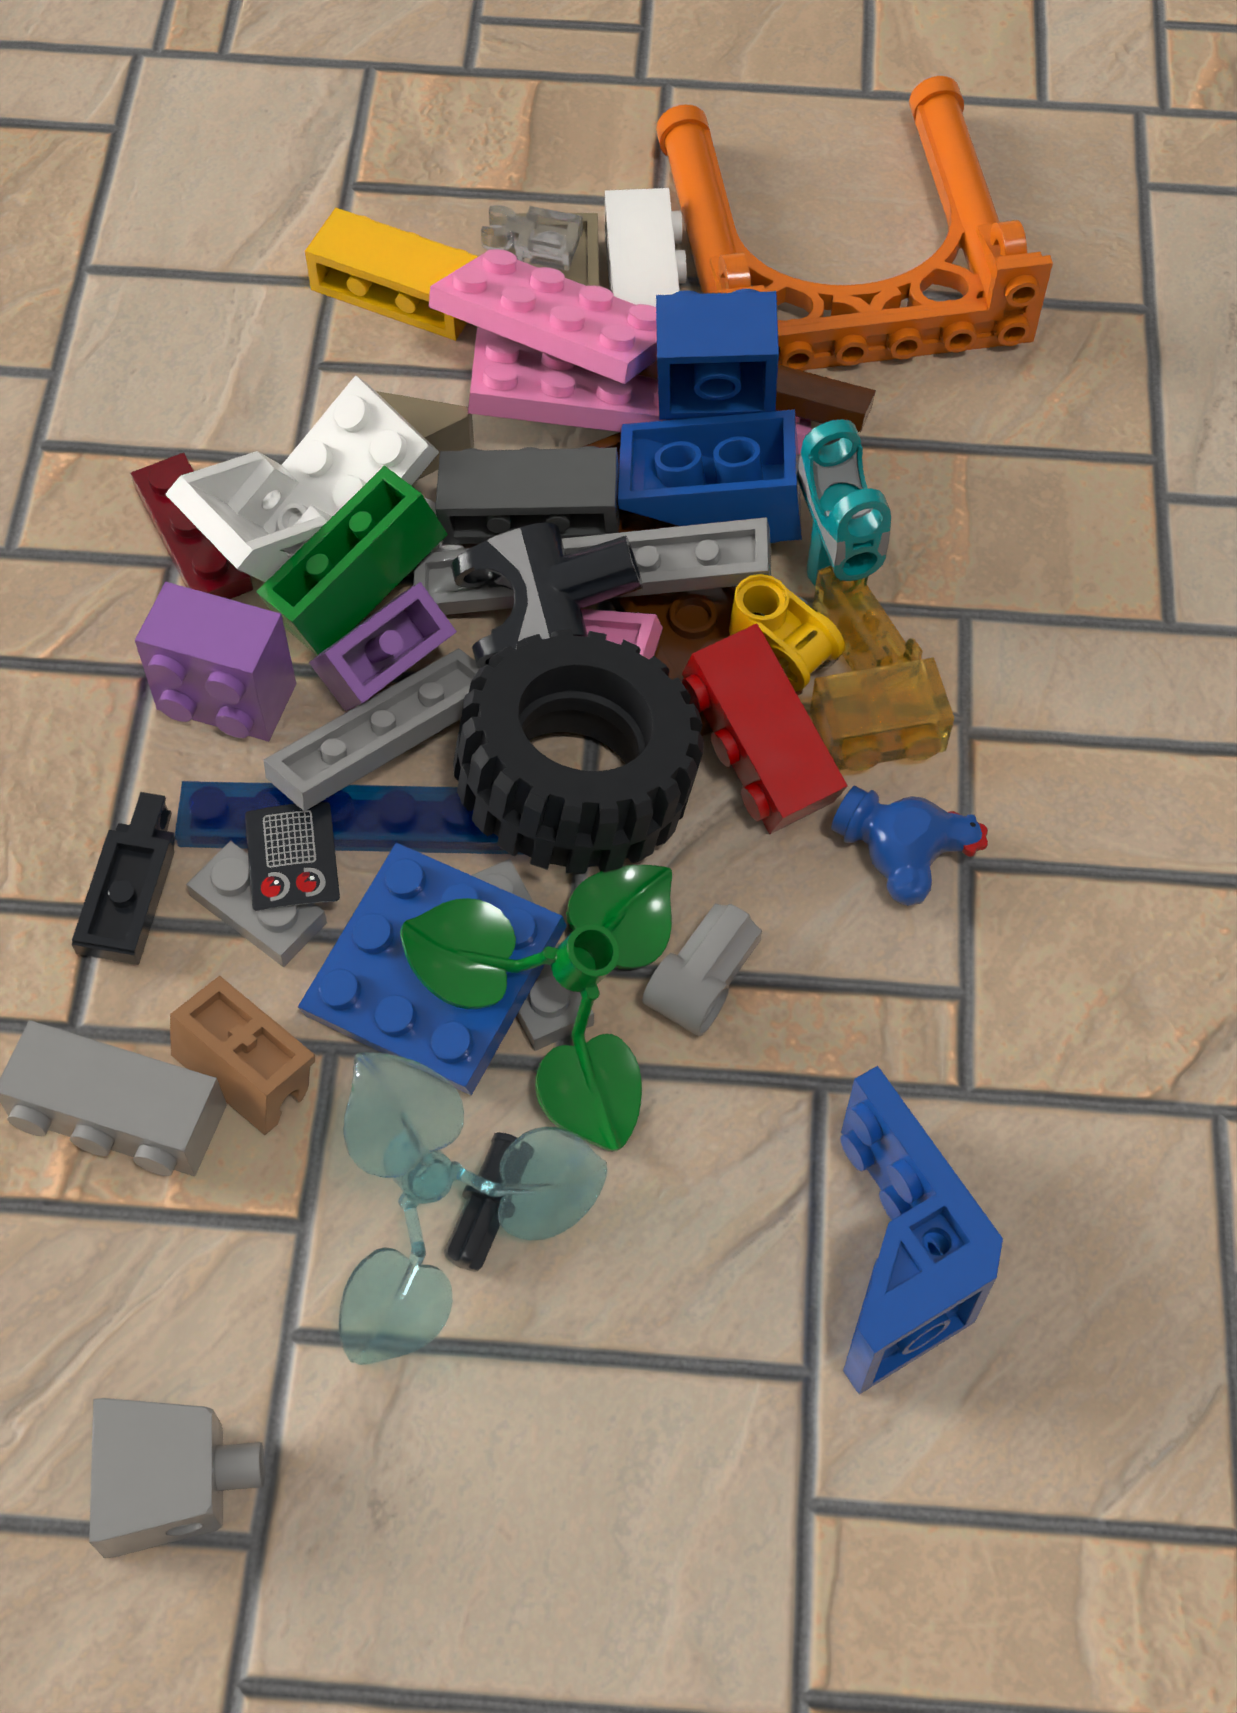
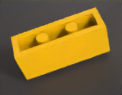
[305,207,479,341]

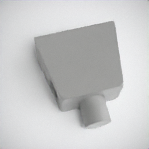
[89,1398,265,1558]

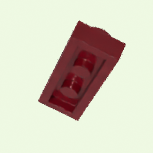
[130,452,253,599]

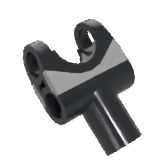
[451,522,643,668]

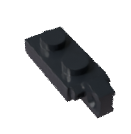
[71,792,176,965]

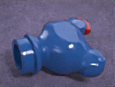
[831,786,988,906]

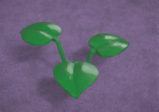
[400,865,672,1151]

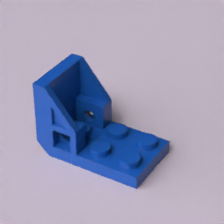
[840,1065,1003,1395]

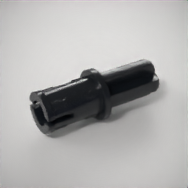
[444,1132,534,1272]

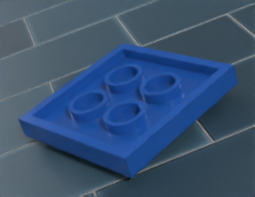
[298,842,567,1096]

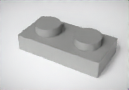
[186,841,327,967]

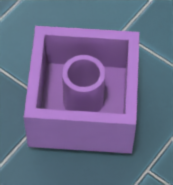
[135,582,297,742]

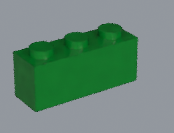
[256,465,448,656]

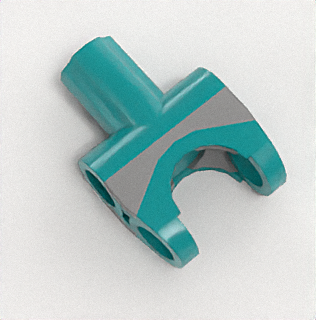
[797,419,891,592]

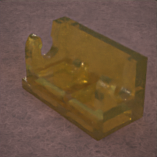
[812,565,924,697]

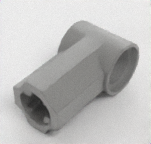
[642,903,762,1036]

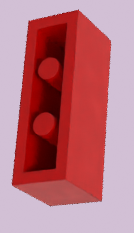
[681,623,848,834]

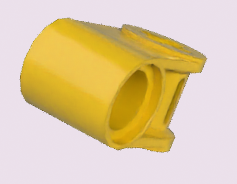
[729,574,845,692]

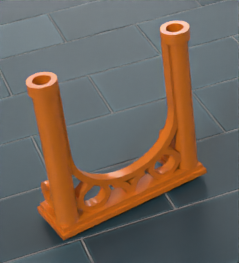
[656,76,1053,371]

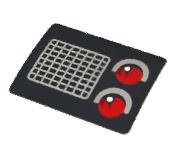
[245,802,340,911]

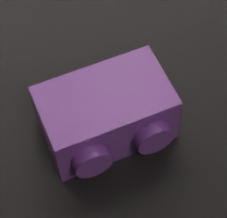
[309,582,457,711]

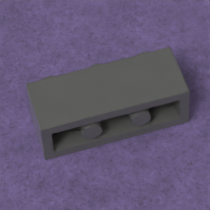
[435,446,620,544]

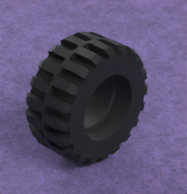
[453,630,704,874]

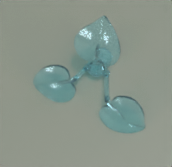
[339,1053,607,1365]

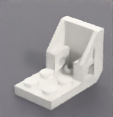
[165,375,439,582]

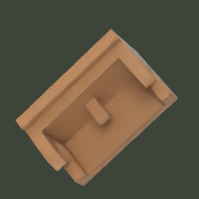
[170,975,315,1135]

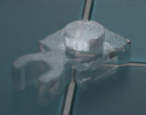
[481,205,583,271]

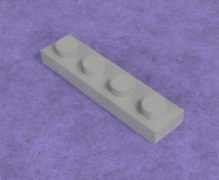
[263,648,480,811]

